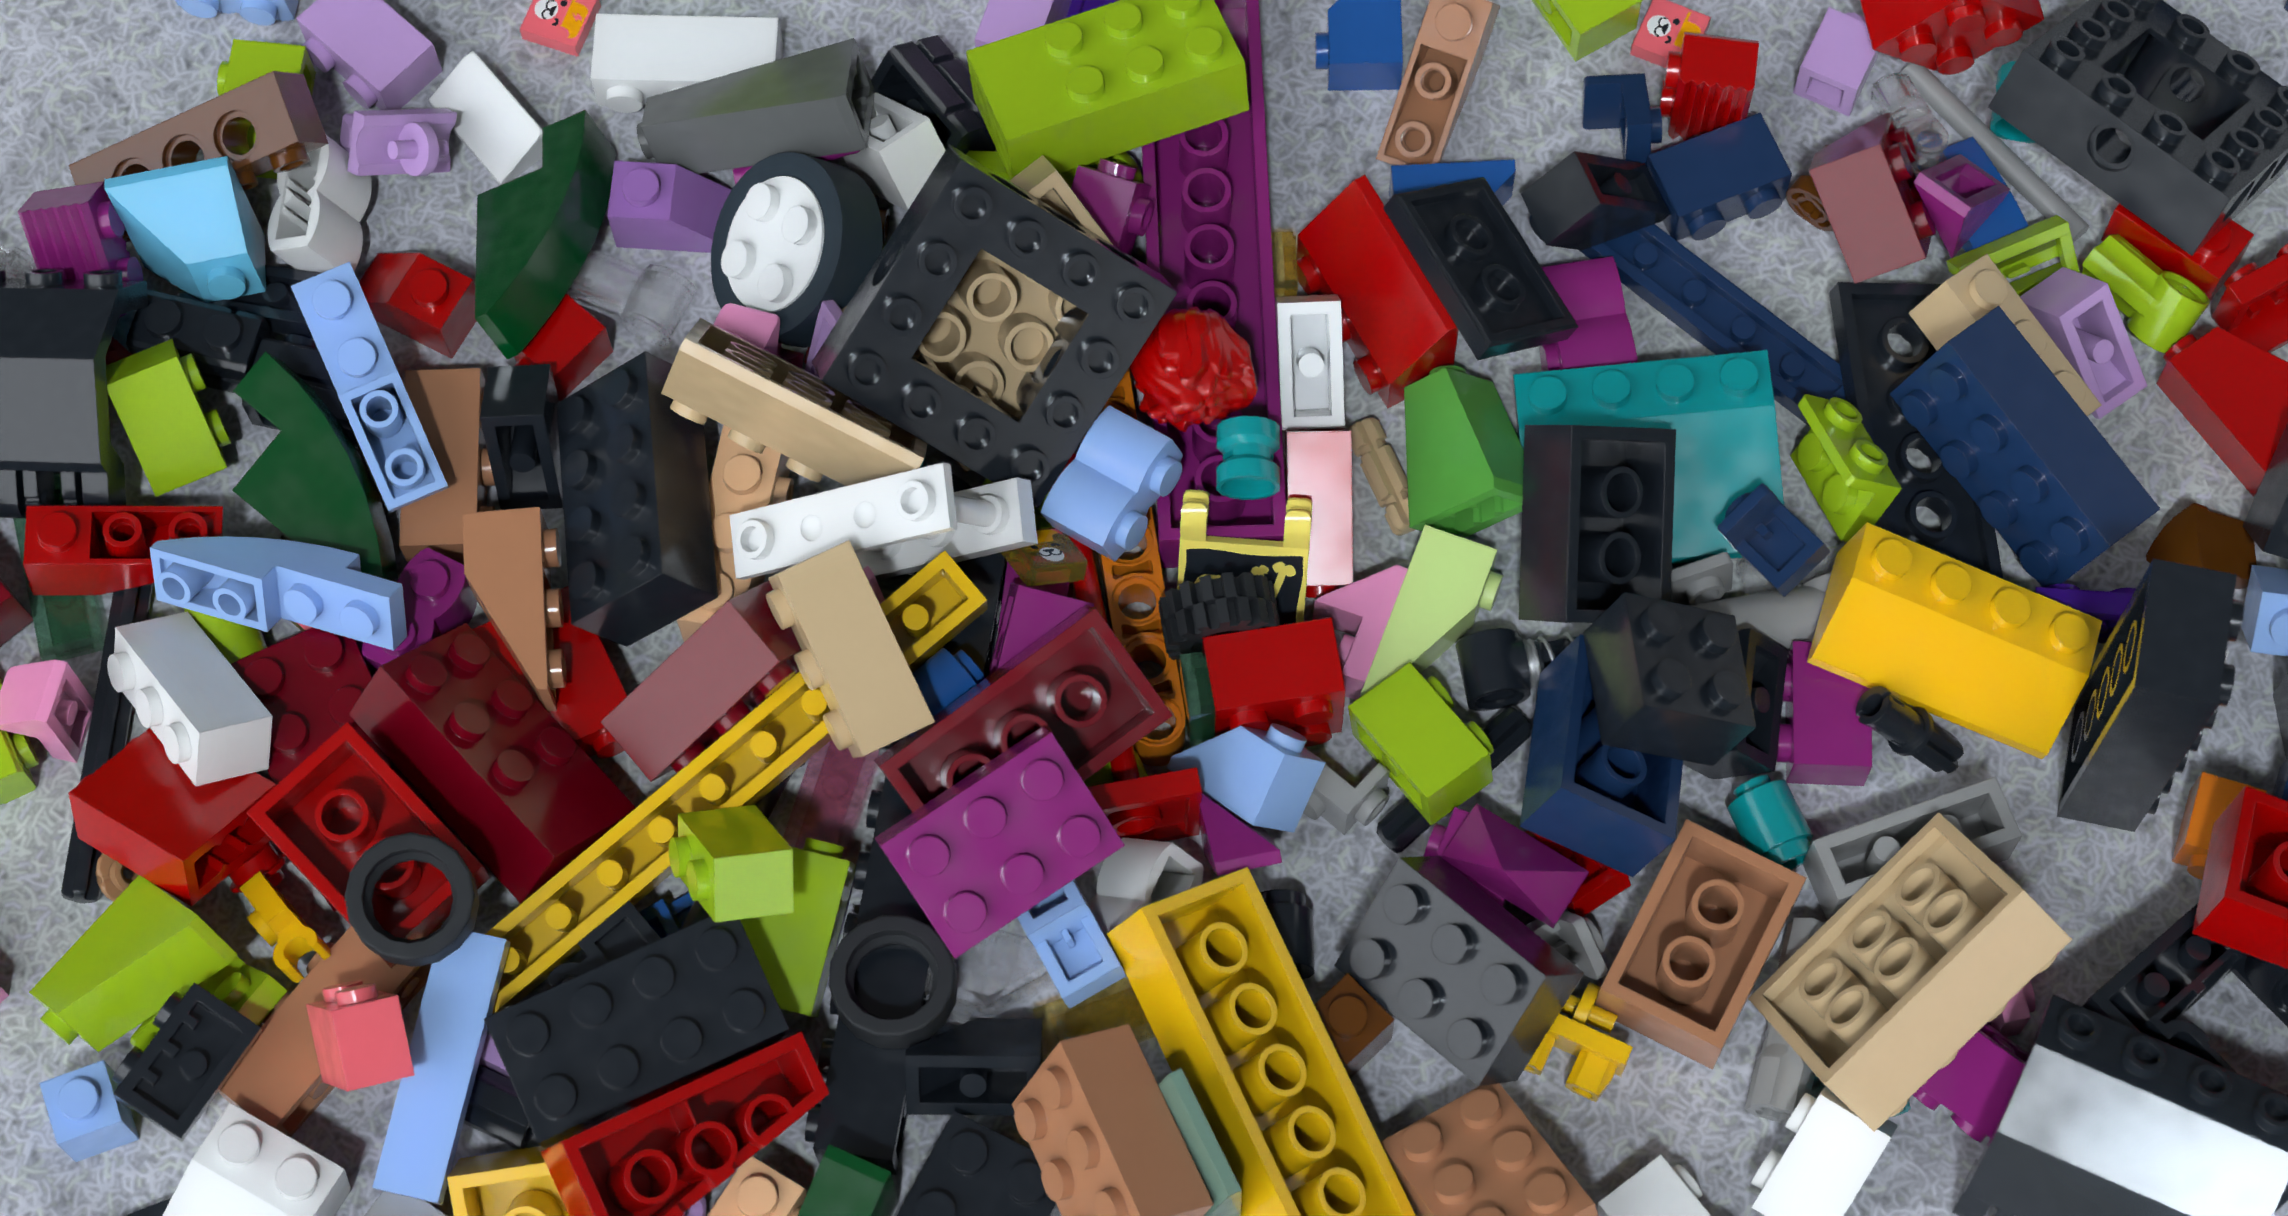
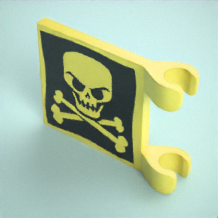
[1177,490,1312,625]

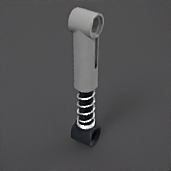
[1455,573,1831,711]

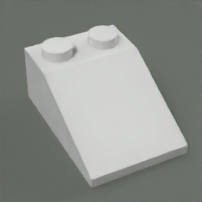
[163,1103,351,1216]

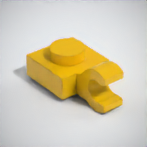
[240,871,331,983]

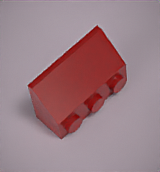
[1292,175,1459,409]

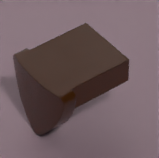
[2146,503,2257,589]

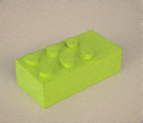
[966,0,1249,180]

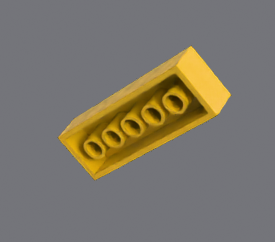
[1107,867,1416,1216]

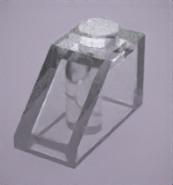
[924,929,1055,1025]

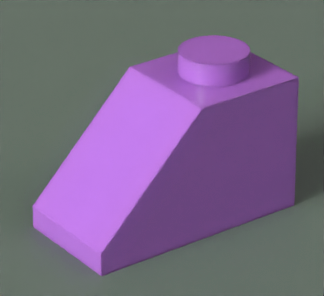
[607,161,732,253]

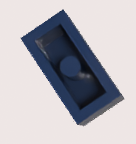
[1646,113,1792,241]

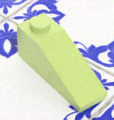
[1360,525,1503,697]

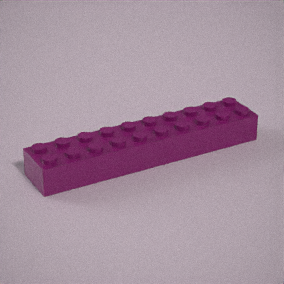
[1141,0,1286,568]

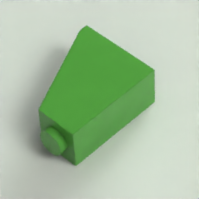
[1404,366,1524,538]

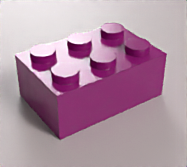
[875,727,1125,959]

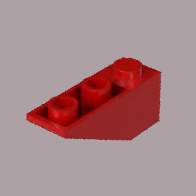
[23,506,224,595]

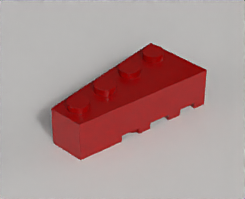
[541,1031,829,1216]

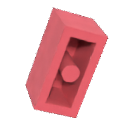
[306,980,415,1091]

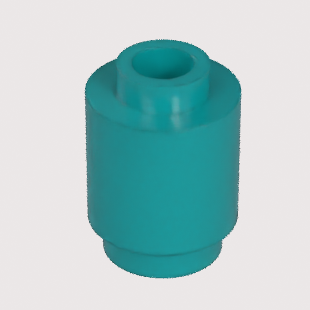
[1727,775,1814,870]

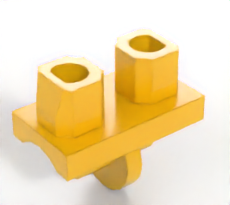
[1524,982,1633,1102]

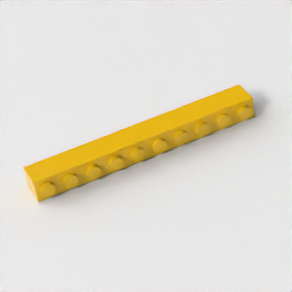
[486,550,988,1015]

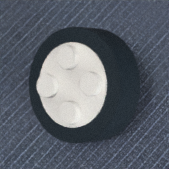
[711,152,883,348]

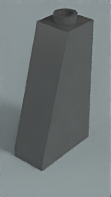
[637,38,875,174]

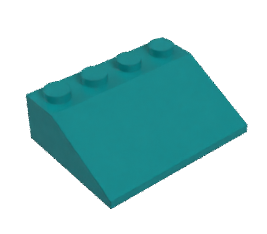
[1513,350,1784,564]

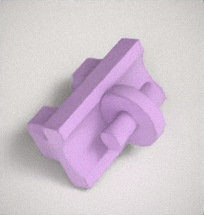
[339,108,457,176]

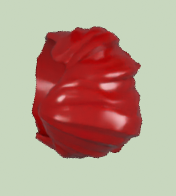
[1130,307,1258,432]

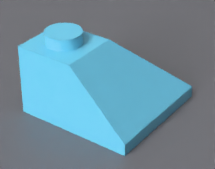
[104,156,266,303]

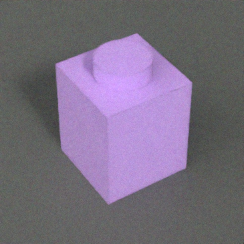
[1793,7,1879,116]

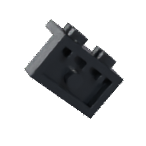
[112,983,262,1142]

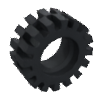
[1158,572,1281,665]

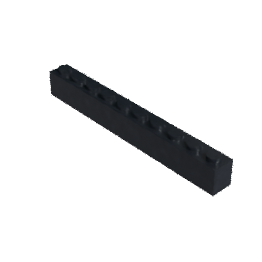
[805,551,1011,1175]

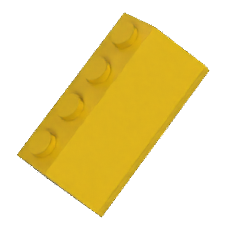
[1807,522,2102,759]

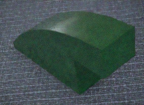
[475,110,616,359]
[232,351,398,582]

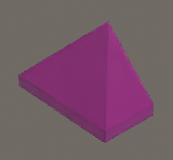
[1914,154,2010,258]
[1199,793,1282,876]
[1441,803,1589,929]

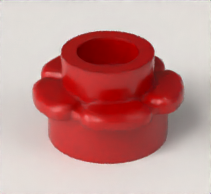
[229,842,286,893]

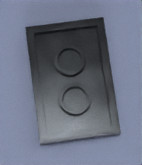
[1383,177,1578,360]

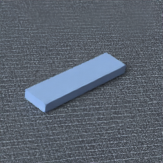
[372,931,511,1205]

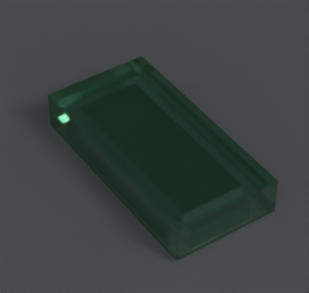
[1179,652,1215,748]

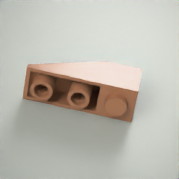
[1376,0,1501,165]
[462,507,567,711]

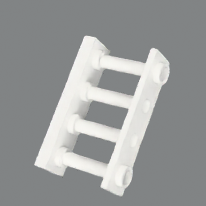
[729,463,1038,581]

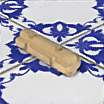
[1348,417,1416,536]

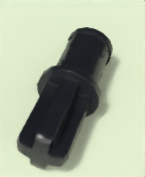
[1855,686,1964,773]

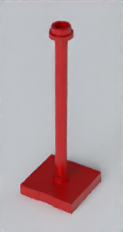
[1049,453,1202,842]

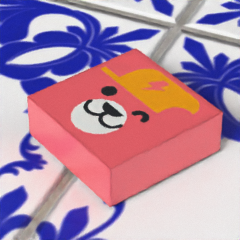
[520,0,601,57]
[1630,0,1711,68]

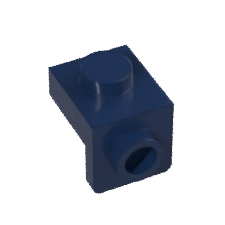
[1581,73,1662,164]
[1717,483,1830,597]

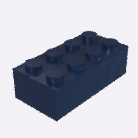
[1890,306,2160,588]

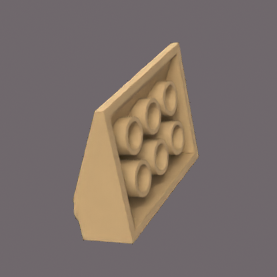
[842,155,1165,472]
[661,318,928,486]
[1748,812,2072,1132]

